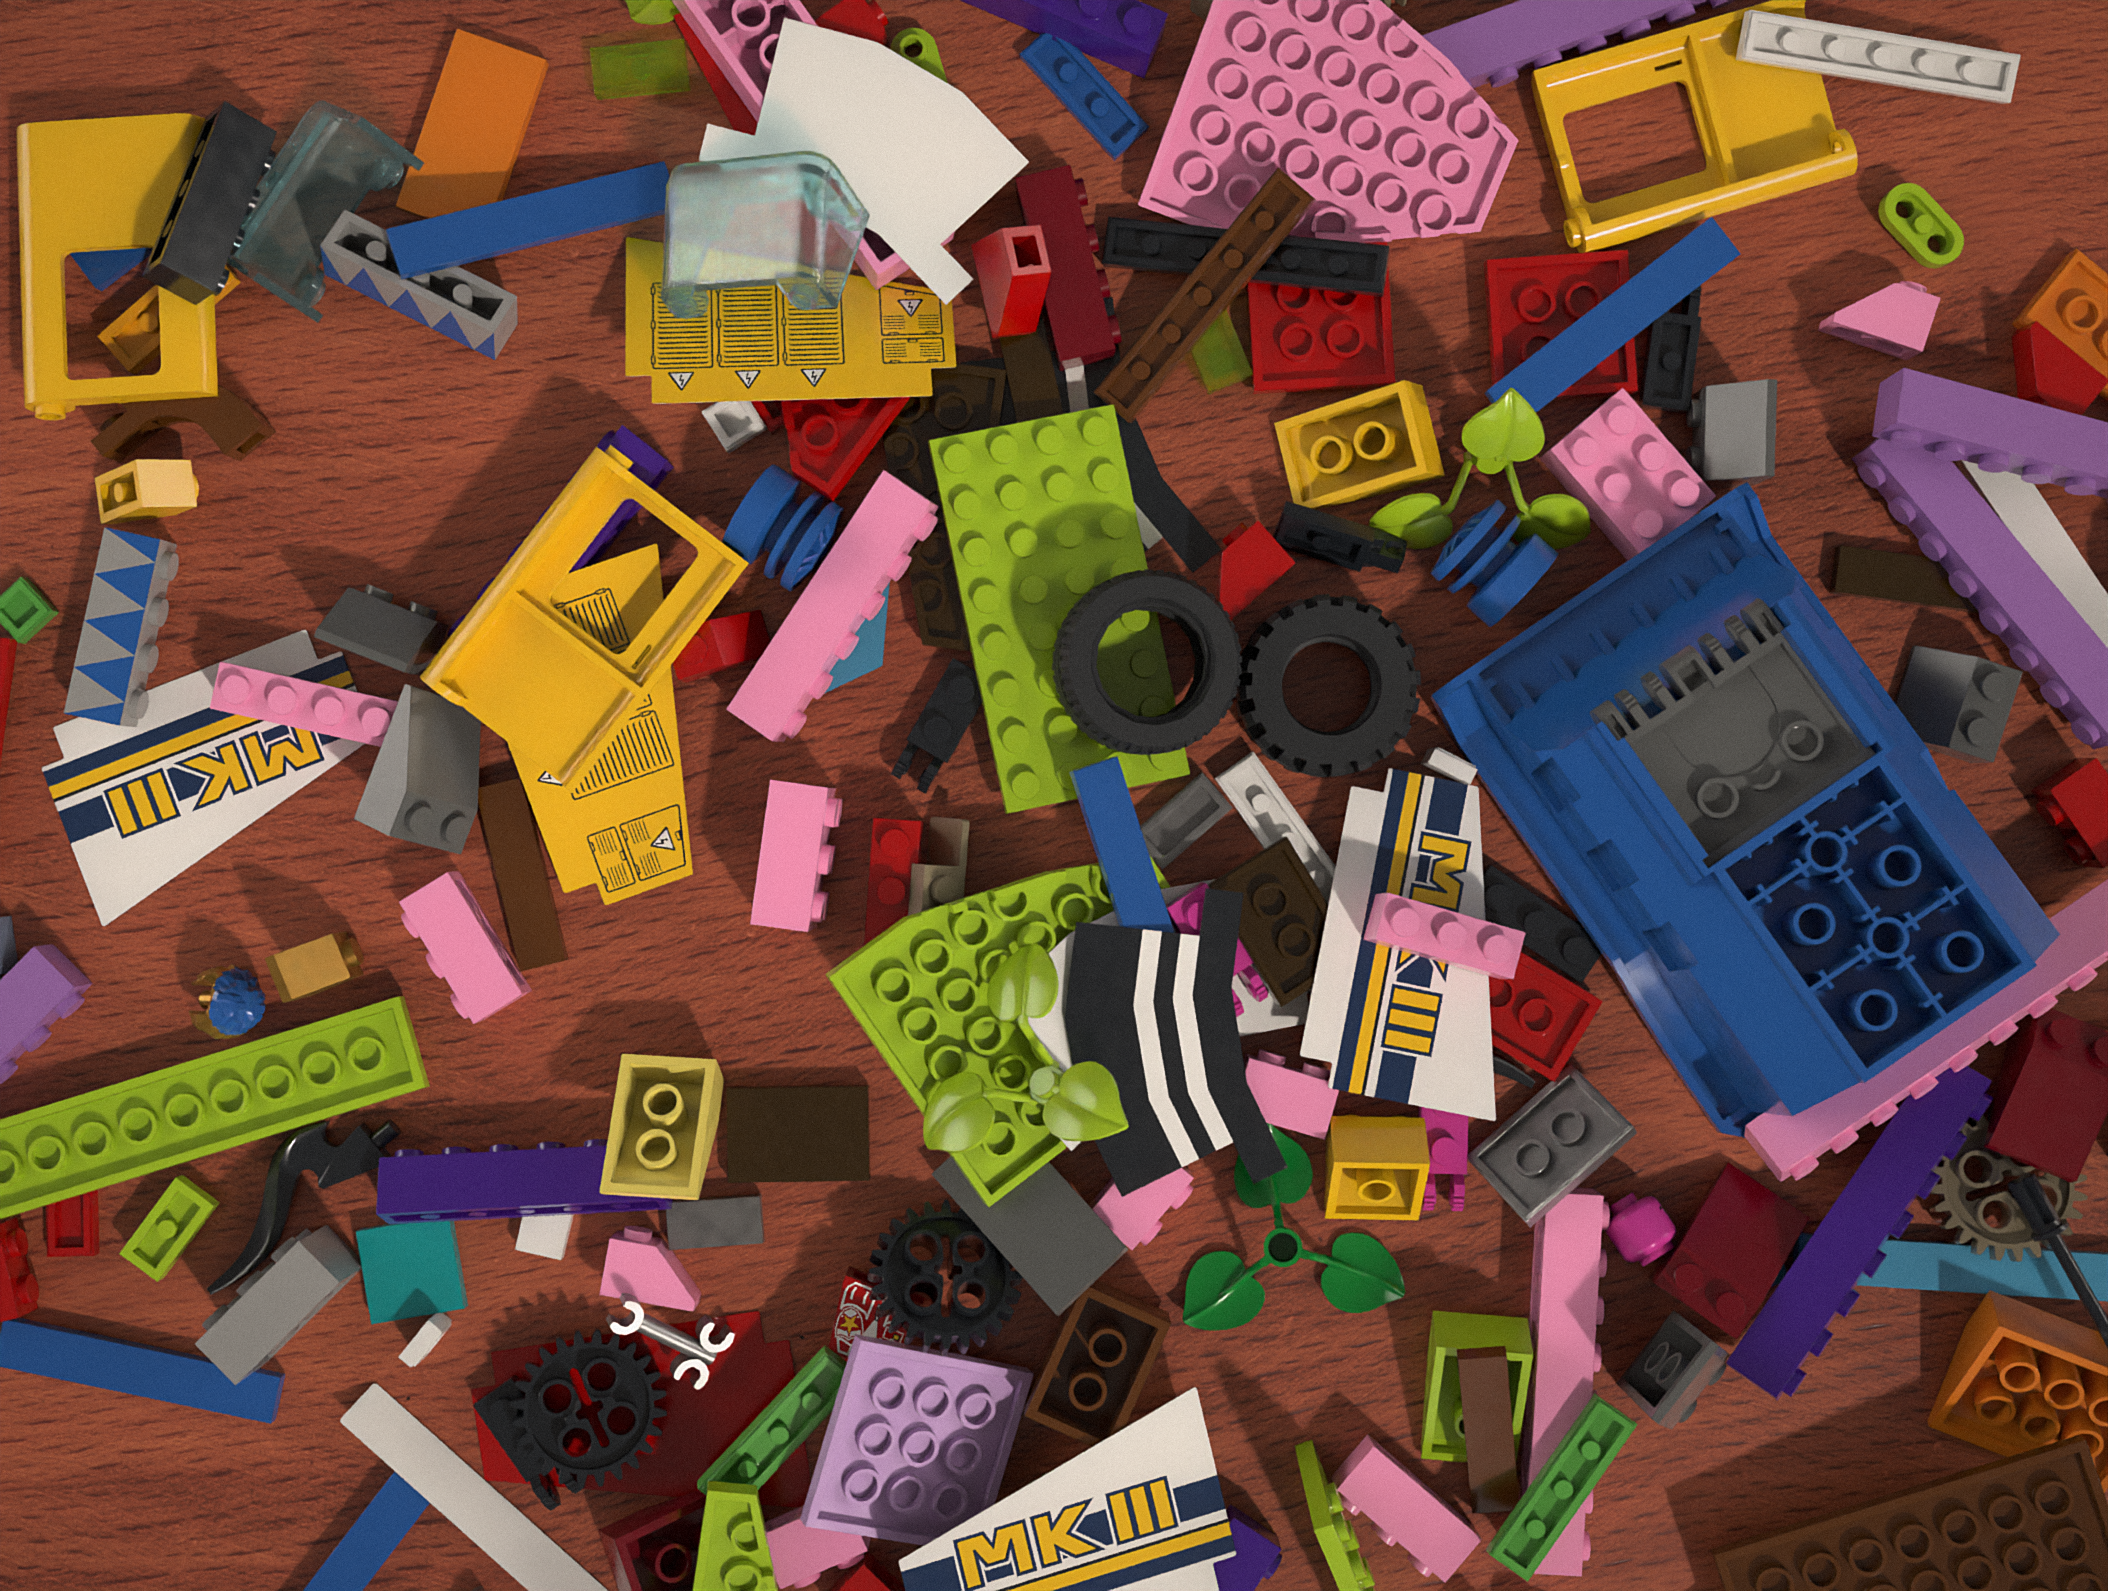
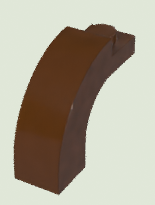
[91,385,276,462]

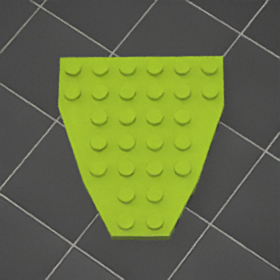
[825,856,1170,1207]

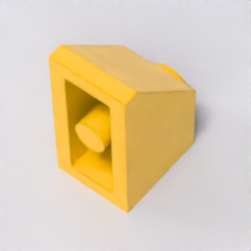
[95,459,199,524]

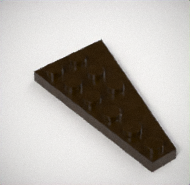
[882,363,1006,652]

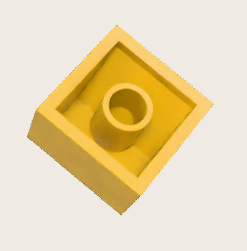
[1324,1115,1430,1220]

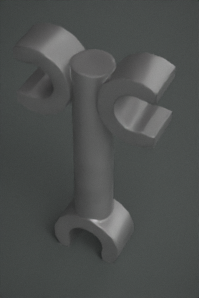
[606,1293,735,1390]

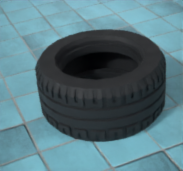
[1052,569,1242,755]

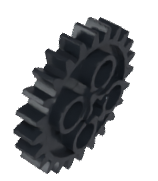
[867,1200,1023,1356]
[511,1328,667,1488]

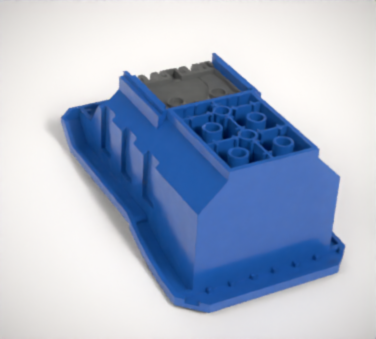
[1430,482,2060,1138]

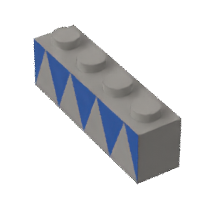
[320,209,518,360]
[64,527,179,727]

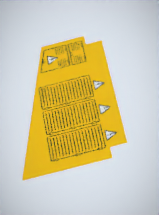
[625,237,956,404]
[507,544,693,905]

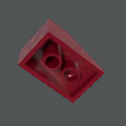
[1984,1008,2108,1183]
[1649,1162,1810,1340]
[598,1490,706,1591]

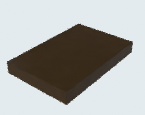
[1207,836,1328,1007]
[726,1085,870,1183]

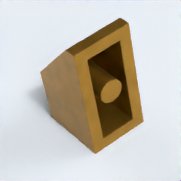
[264,931,364,1003]

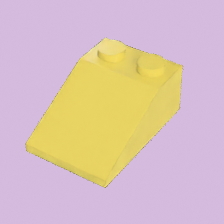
[600,1054,724,1200]

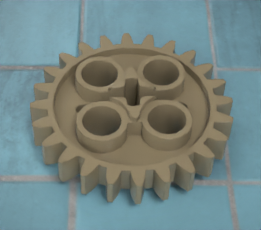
[1929,1107,2088,1262]

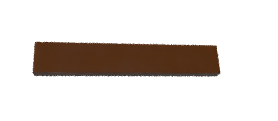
[1094,168,1316,423]

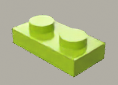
[119,1175,220,1282]

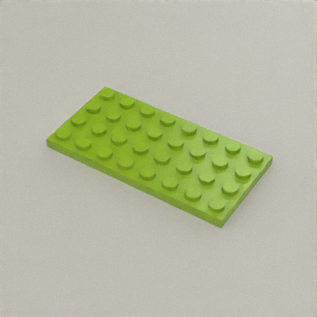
[928,404,1190,814]

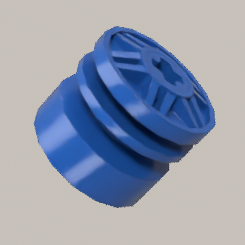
[722,464,844,591]
[1429,499,1558,627]

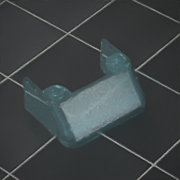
[226,100,424,323]

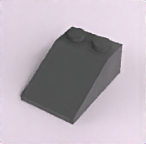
[354,684,481,854]
[1616,1310,1730,1430]

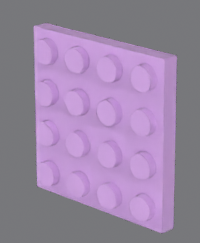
[800,1334,1034,1545]

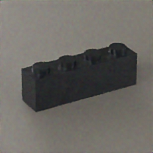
[142,101,277,305]

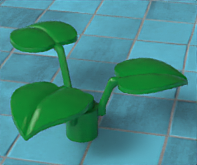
[1182,1123,1405,1331]

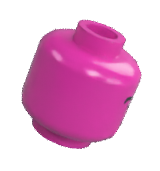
[1605,1192,1677,1267]

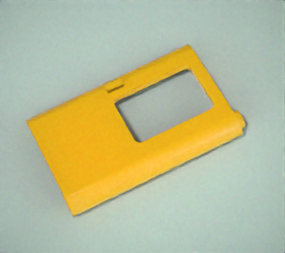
[1531,0,1858,253]
[16,113,218,421]
[420,445,749,793]

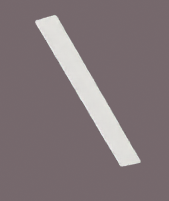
[340,1384,608,1591]

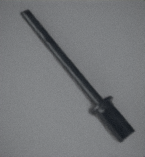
[2007,1173,2108,1348]

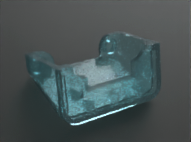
[661,151,870,319]

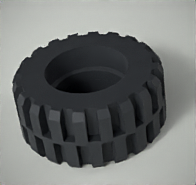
[1235,594,1421,777]

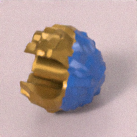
[189,964,266,1039]

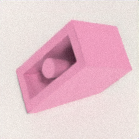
[1818,281,1940,360]
[599,1226,701,1311]

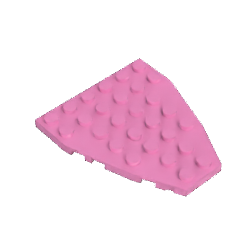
[1138,0,1519,243]

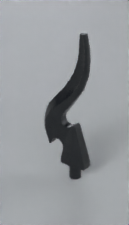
[207,1119,401,1295]

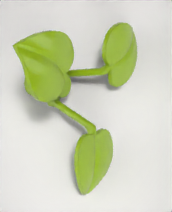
[1368,387,1591,550]
[923,943,1129,1153]

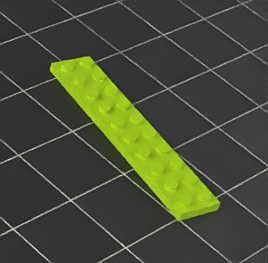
[0,996,430,1220]

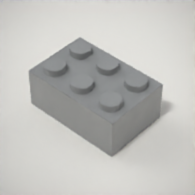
[195,1225,362,1385]

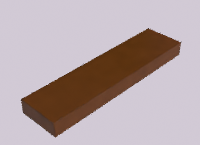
[478,778,569,972]
[1456,1346,1519,1514]

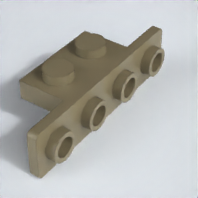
[908,817,969,916]

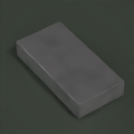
[1140,772,1233,870]
[666,1194,765,1250]

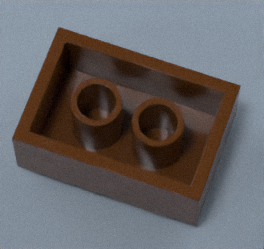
[1024,1280,1171,1447]

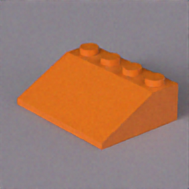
[1927,1290,2108,1493]

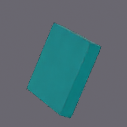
[356,1221,468,1324]

